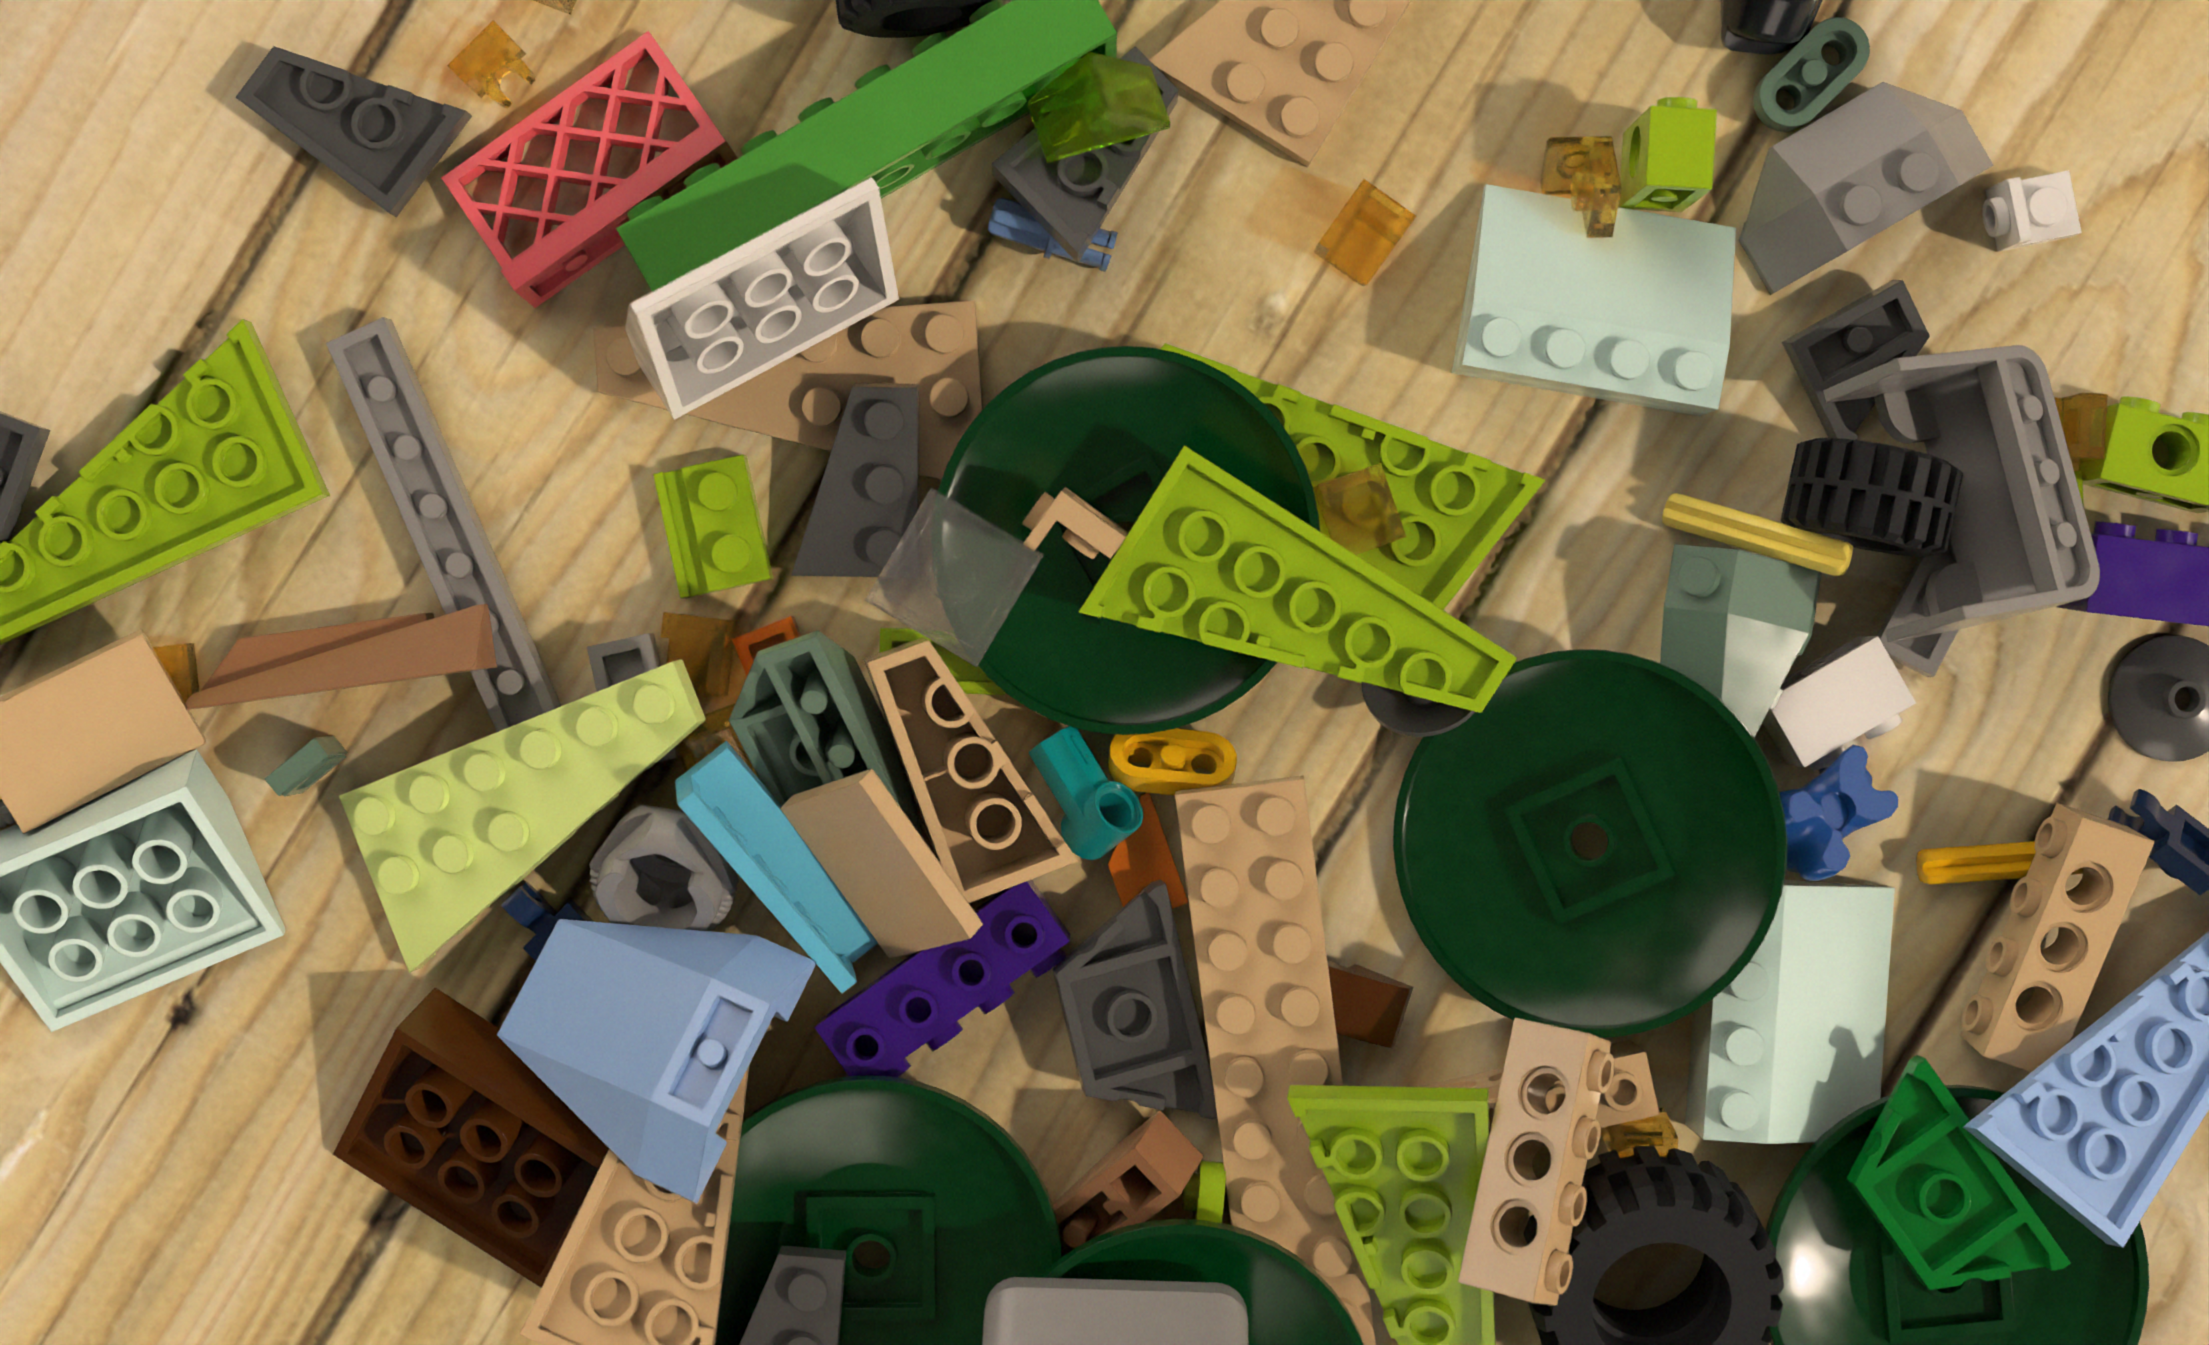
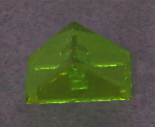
[1028,52,1171,163]

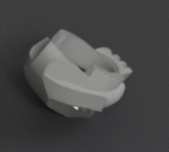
[589,805,739,932]

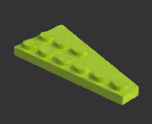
[0,319,330,645]
[1161,343,1545,610]
[1079,445,1517,713]
[1287,1085,1496,1345]

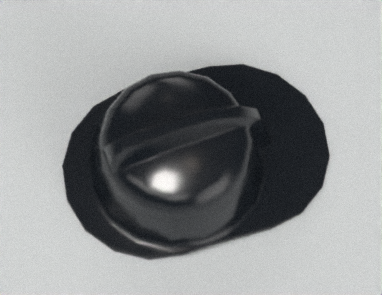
[1721,0,1823,55]

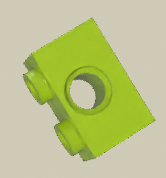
[1619,97,1717,212]
[2078,396,2209,513]

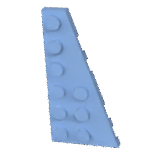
[1963,931,2209,1248]

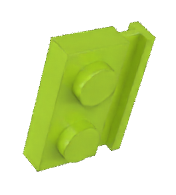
[653,454,774,599]

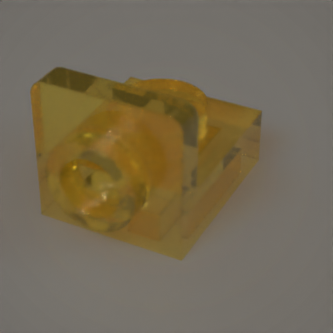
[1540,136,1622,238]

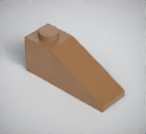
[1053,1110,1204,1257]

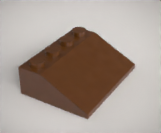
[333,988,609,1288]

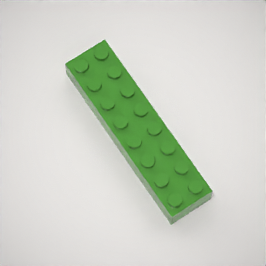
[616,0,1117,292]

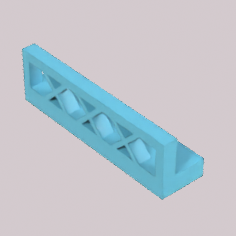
[675,741,878,993]

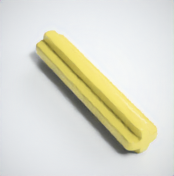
[1662,493,1853,576]

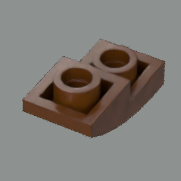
[1327,960,1413,1048]

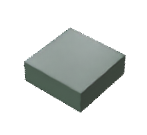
[265,736,348,797]

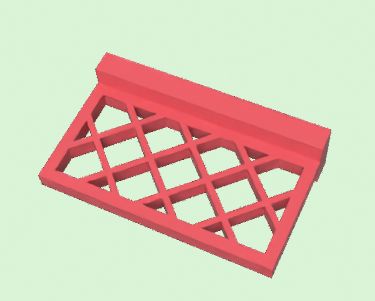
[441,31,738,308]

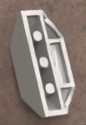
[1739,82,1993,295]

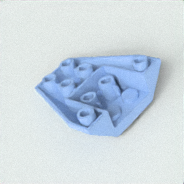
[497,919,816,1204]

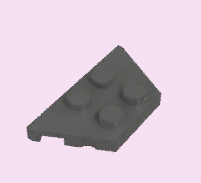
[1052,879,1217,1119]

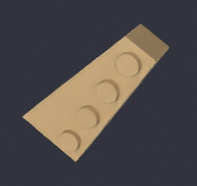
[863,637,1079,903]

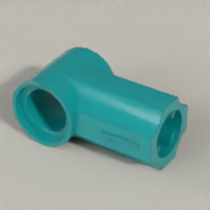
[1028,726,1143,860]

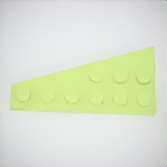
[339,659,706,973]

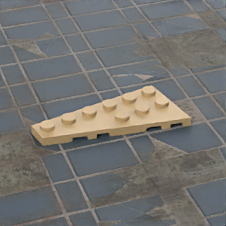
[1149,0,1412,167]
[593,301,983,480]
[519,1064,750,1345]

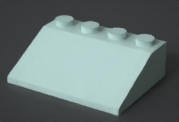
[1452,184,1736,416]
[0,749,285,1032]
[1685,880,1895,1144]

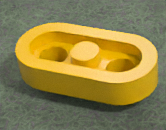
[1108,728,1237,796]

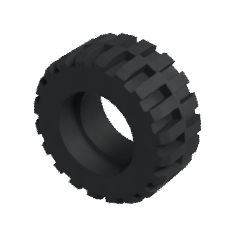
[1523,1146,1784,1345]

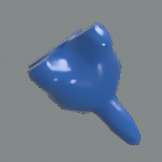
[1780,744,1898,881]

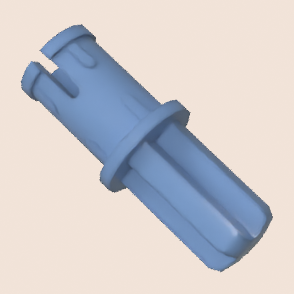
[988,197,1118,272]

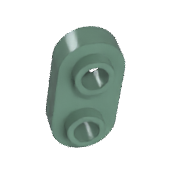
[1753,17,1870,132]

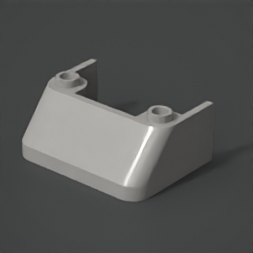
[1823,345,2100,642]
[982,1277,1248,1345]

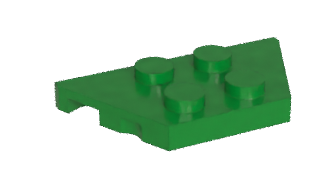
[1846,1055,2071,1290]

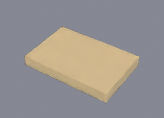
[0,629,206,834]
[780,769,983,959]

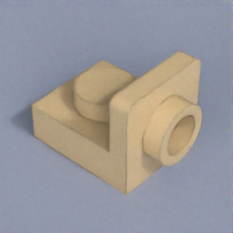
[1022,487,1129,559]

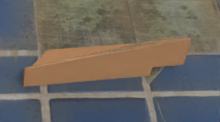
[186,604,497,710]

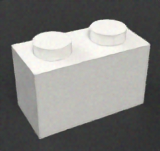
[1763,636,1916,771]

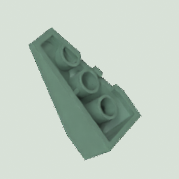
[1660,544,1822,738]

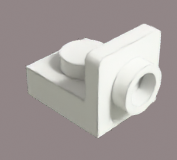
[1982,170,2082,252]

